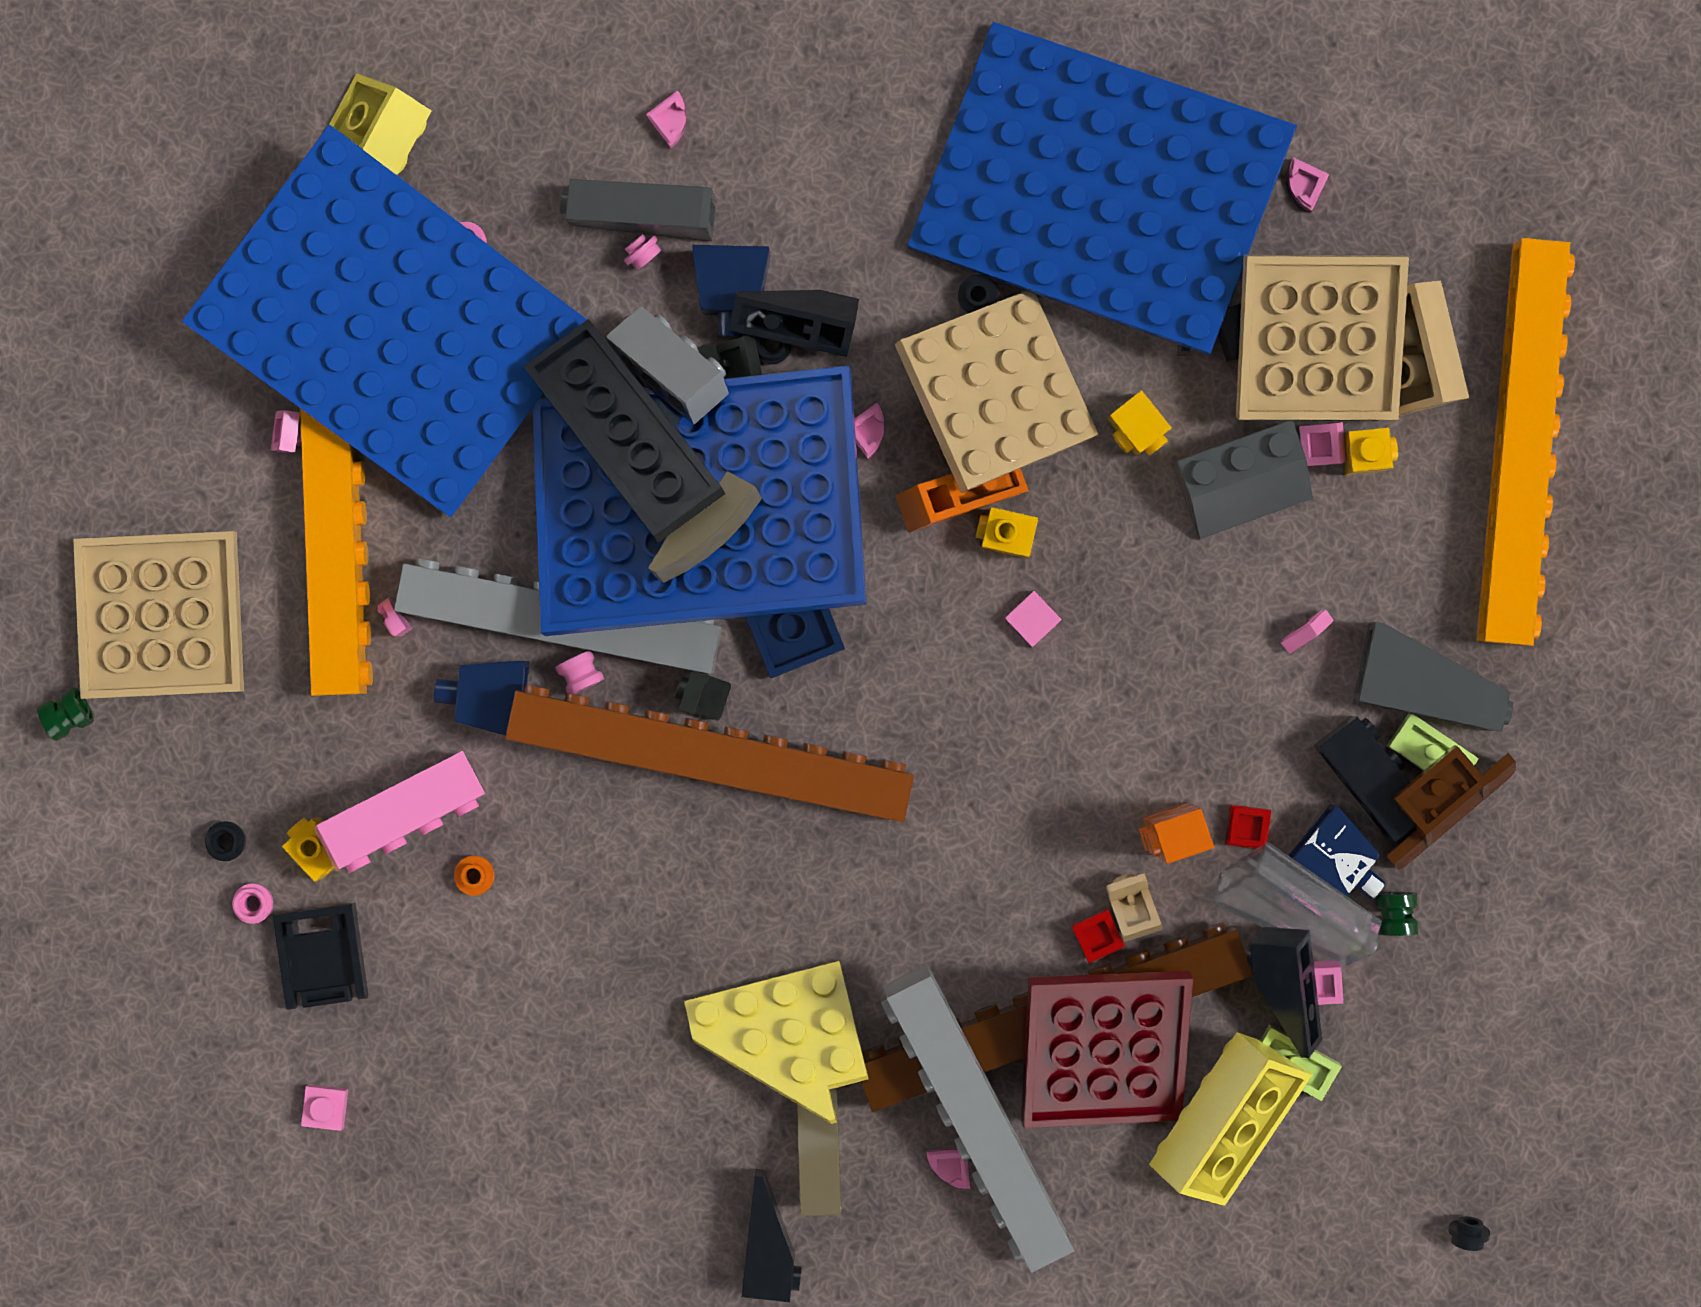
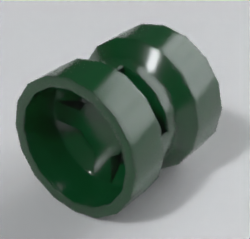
[37,687,94,741]
[1376,892,1418,936]

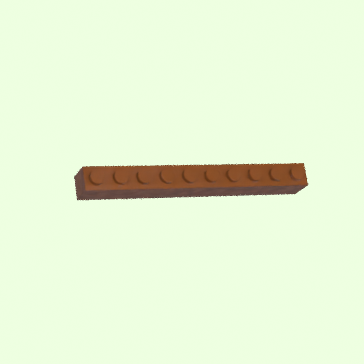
[505,684,914,822]

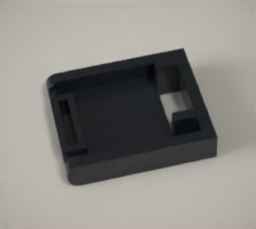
[273,903,368,1010]

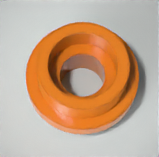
[454,855,495,896]

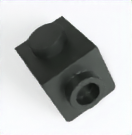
[697,336,762,379]
[675,671,732,720]

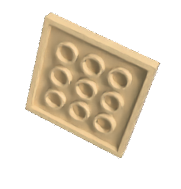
[1236,255,1409,420]
[894,291,1099,493]
[73,531,244,699]

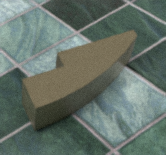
[648,471,762,583]
[797,1088,842,1216]

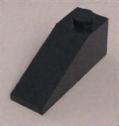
[729,290,859,357]
[1247,927,1322,1058]
[741,1169,802,1303]

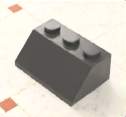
[1172,420,1313,540]

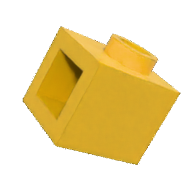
[1107,390,1172,456]
[1343,428,1398,475]
[975,507,1038,559]
[282,817,334,882]

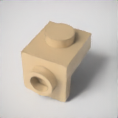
[1106,873,1162,942]

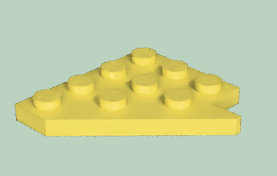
[684,961,869,1124]

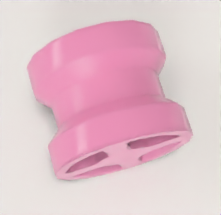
[555,650,605,694]

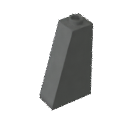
[560,179,717,241]
[1352,622,1513,732]

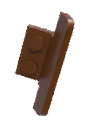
[1386,745,1516,869]

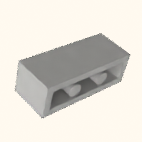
[605,306,729,425]

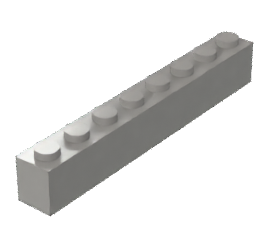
[394,558,722,674]
[881,964,1075,1273]

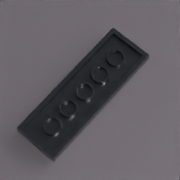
[523,319,725,543]

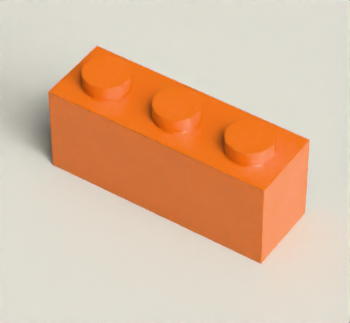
[1138,802,1215,864]

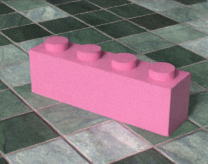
[314,751,485,874]

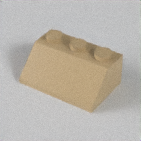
[1376,280,1469,421]

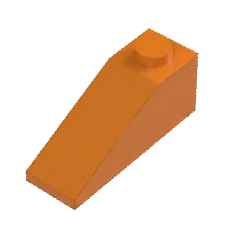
[895,468,1029,533]

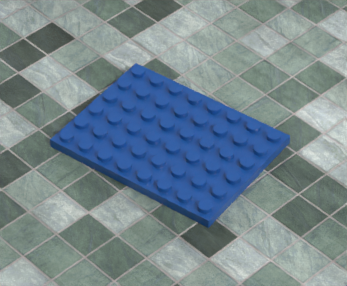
[908,22,1297,356]
[182,124,594,518]
[533,365,867,636]

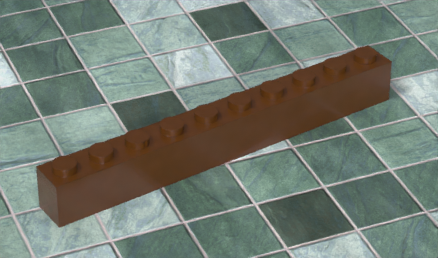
[861,923,1253,1112]

